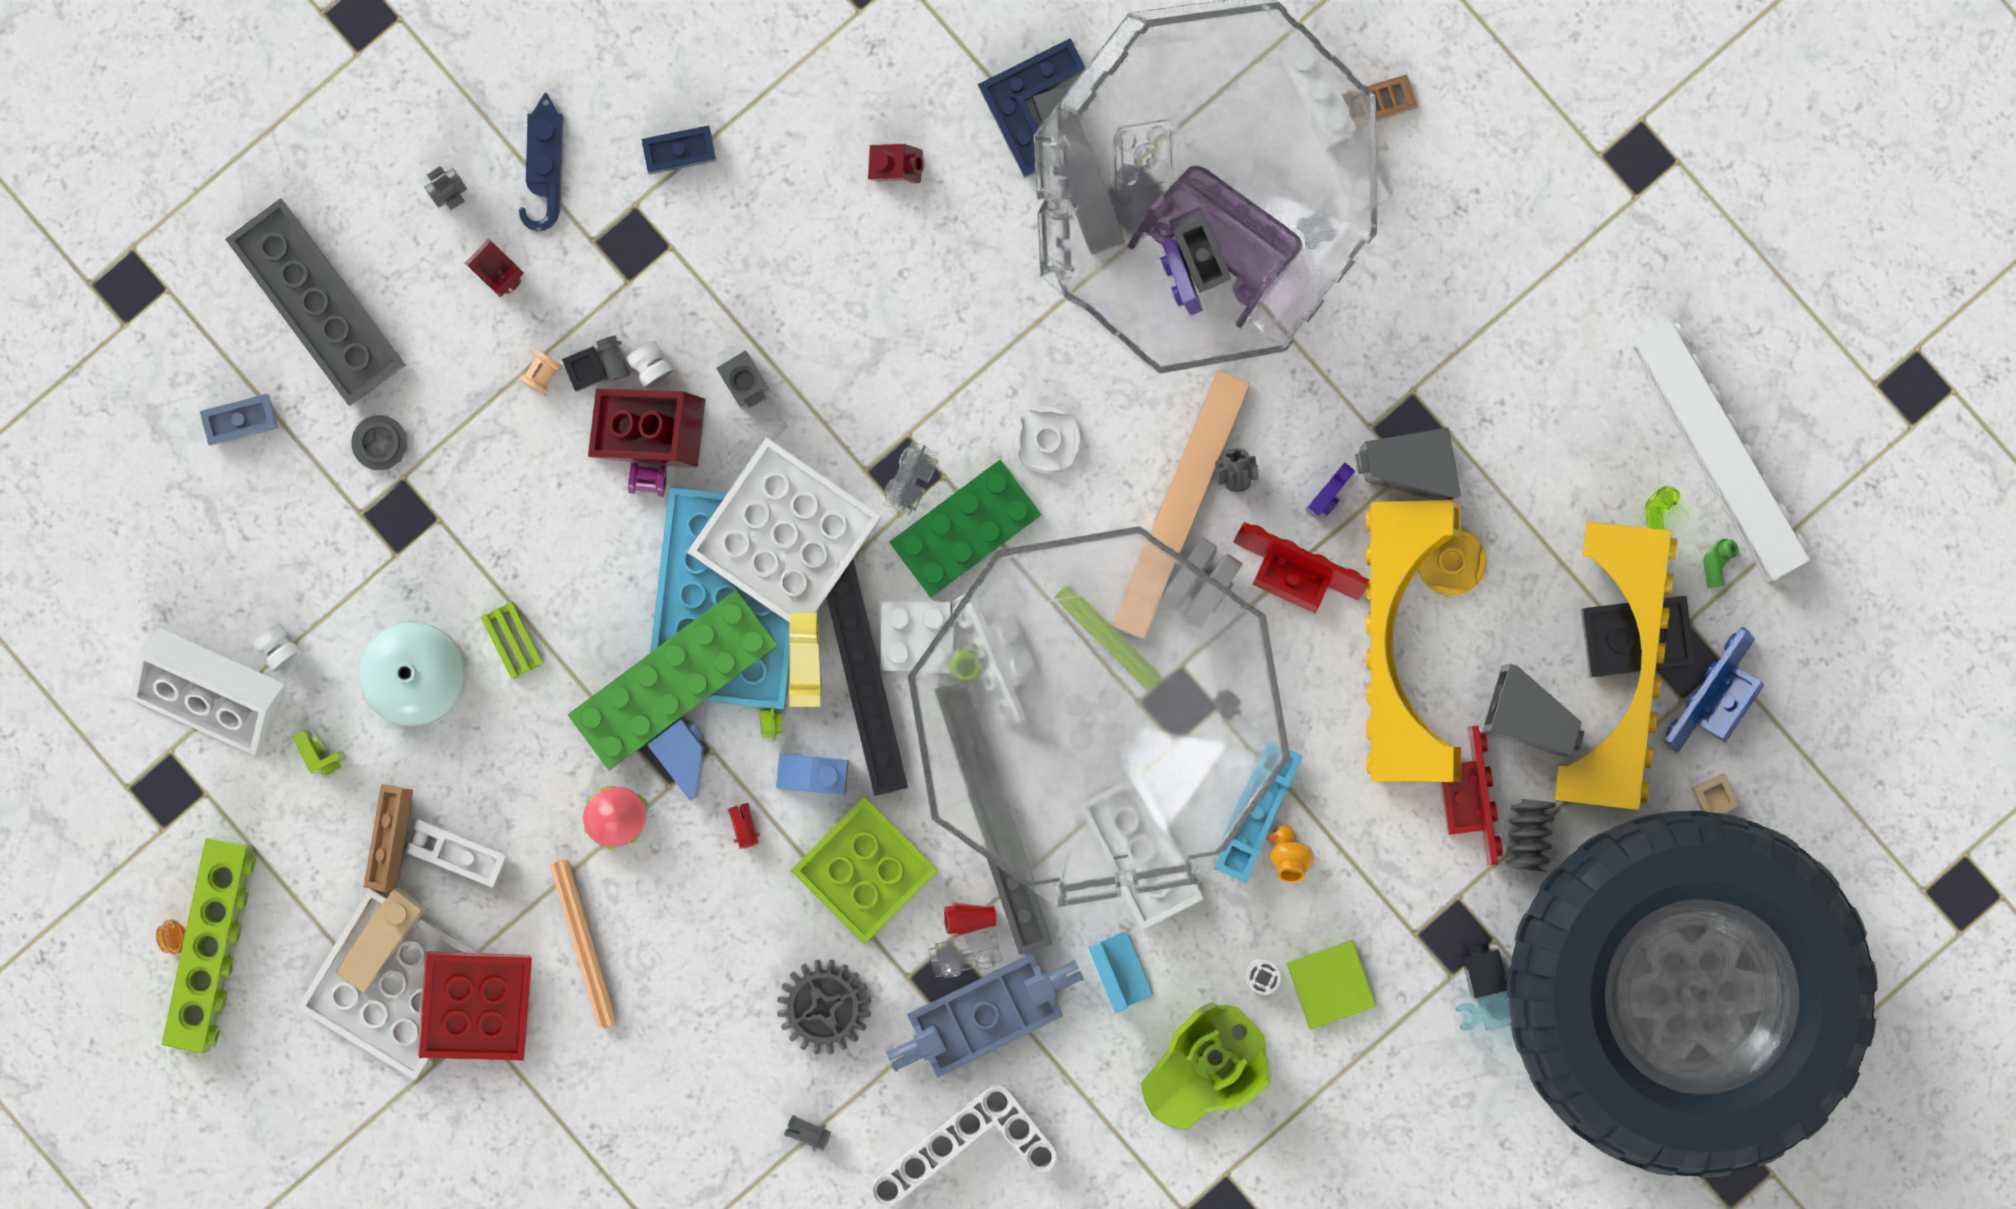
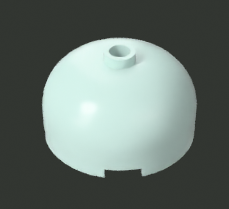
[359,622,466,726]

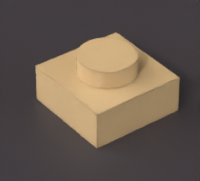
[1691,774,1740,814]

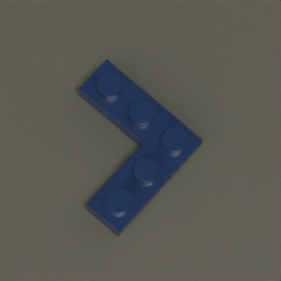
[978,38,1086,178]

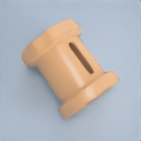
[519,350,563,396]

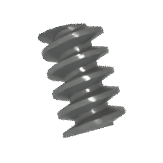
[1505,799,1556,872]

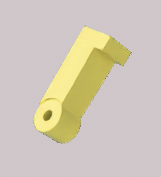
[789,613,822,707]

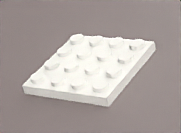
[687,437,882,623]
[296,888,478,1081]

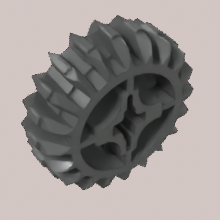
[777,960,871,1054]

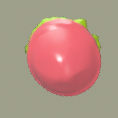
[583,786,648,850]

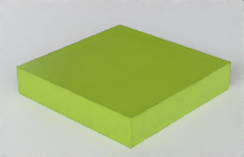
[1286,940,1376,1030]

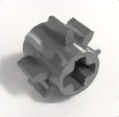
[424,166,467,210]
[1215,448,1259,492]

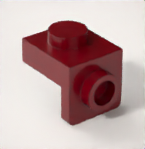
[868,144,924,184]
[465,238,524,297]

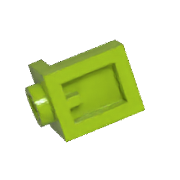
[292,730,347,777]

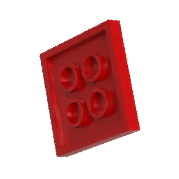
[417,951,532,1061]

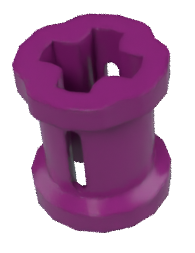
[628,463,667,497]

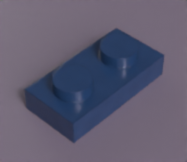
[641,125,717,175]

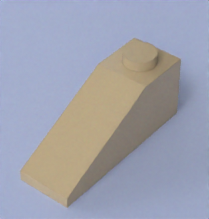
[336,888,428,993]

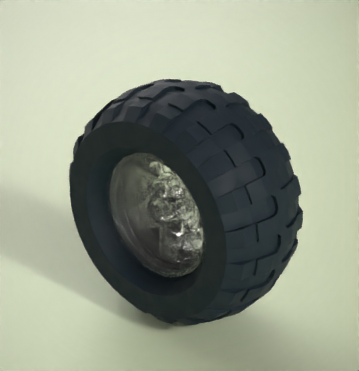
[1507,811,1878,1178]

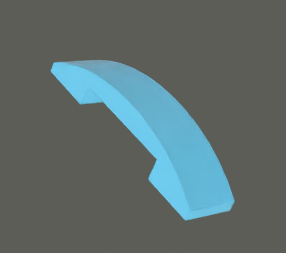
[1214,741,1303,883]

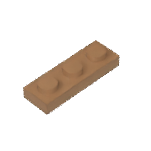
[363,784,413,893]

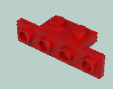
[1233,522,1369,614]
[1441,725,1503,865]

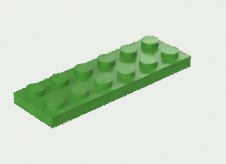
[567,590,778,771]

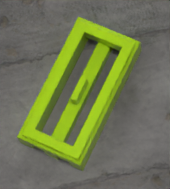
[480,601,544,679]

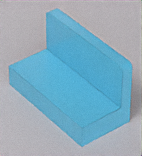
[1088,932,1152,1014]

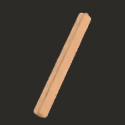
[550,860,617,1028]

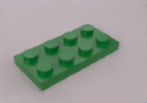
[889,459,1042,598]

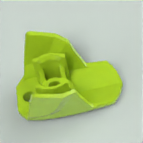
[1141,1002,1271,1130]

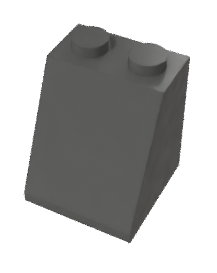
[1355,427,1461,501]
[1482,664,1584,756]

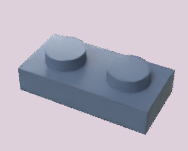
[200,394,278,446]

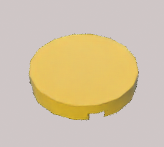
[1418,528,1487,596]

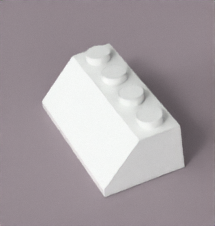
[130,627,284,756]

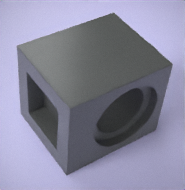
[716,350,769,408]

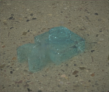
[1456,991,1511,1031]

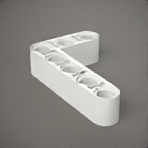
[872,1084,1057,1207]

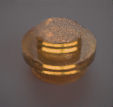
[156,919,186,954]

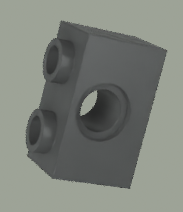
[1168,207,1232,293]

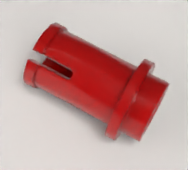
[727,803,761,849]

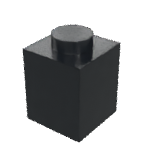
[1461,943,1507,998]

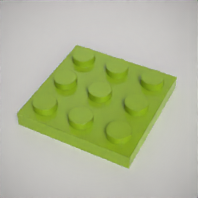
[791,796,938,945]

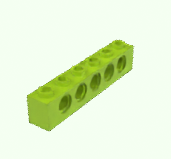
[161,838,256,1054]

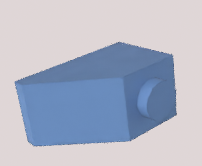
[648,719,705,800]
[776,753,849,795]

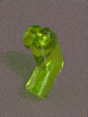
[1645,486,1680,530]

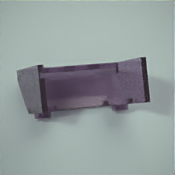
[1127,166,1302,329]

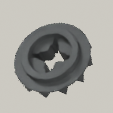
[351,415,408,470]

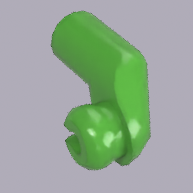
[1703,539,1739,588]

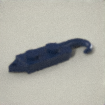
[519,92,564,231]

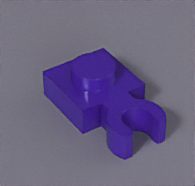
[1305,463,1355,518]

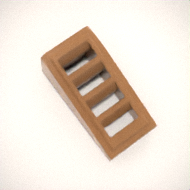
[1343,74,1418,127]

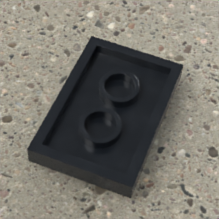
[1581,596,1696,678]

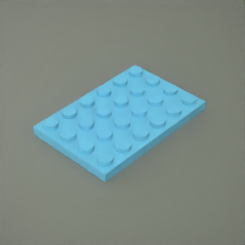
[650,487,790,710]

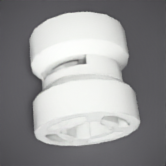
[626,341,674,388]
[252,624,301,672]
[1244,958,1281,995]

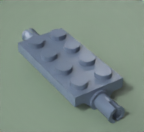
[886,953,1084,1078]

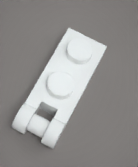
[404,819,508,888]

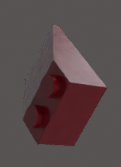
[588,388,706,467]

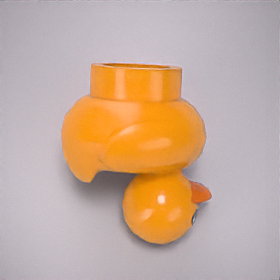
[1267,825,1315,883]

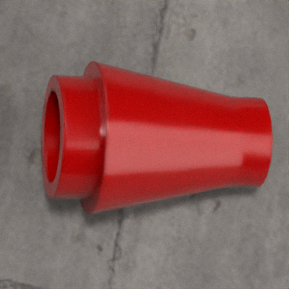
[944,902,996,937]

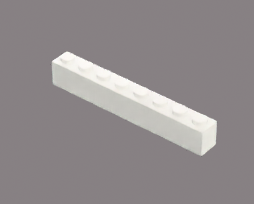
[1628,318,1810,583]

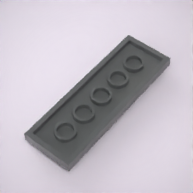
[225,198,406,406]

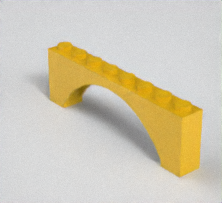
[1366,500,1461,782]
[1555,521,1678,810]

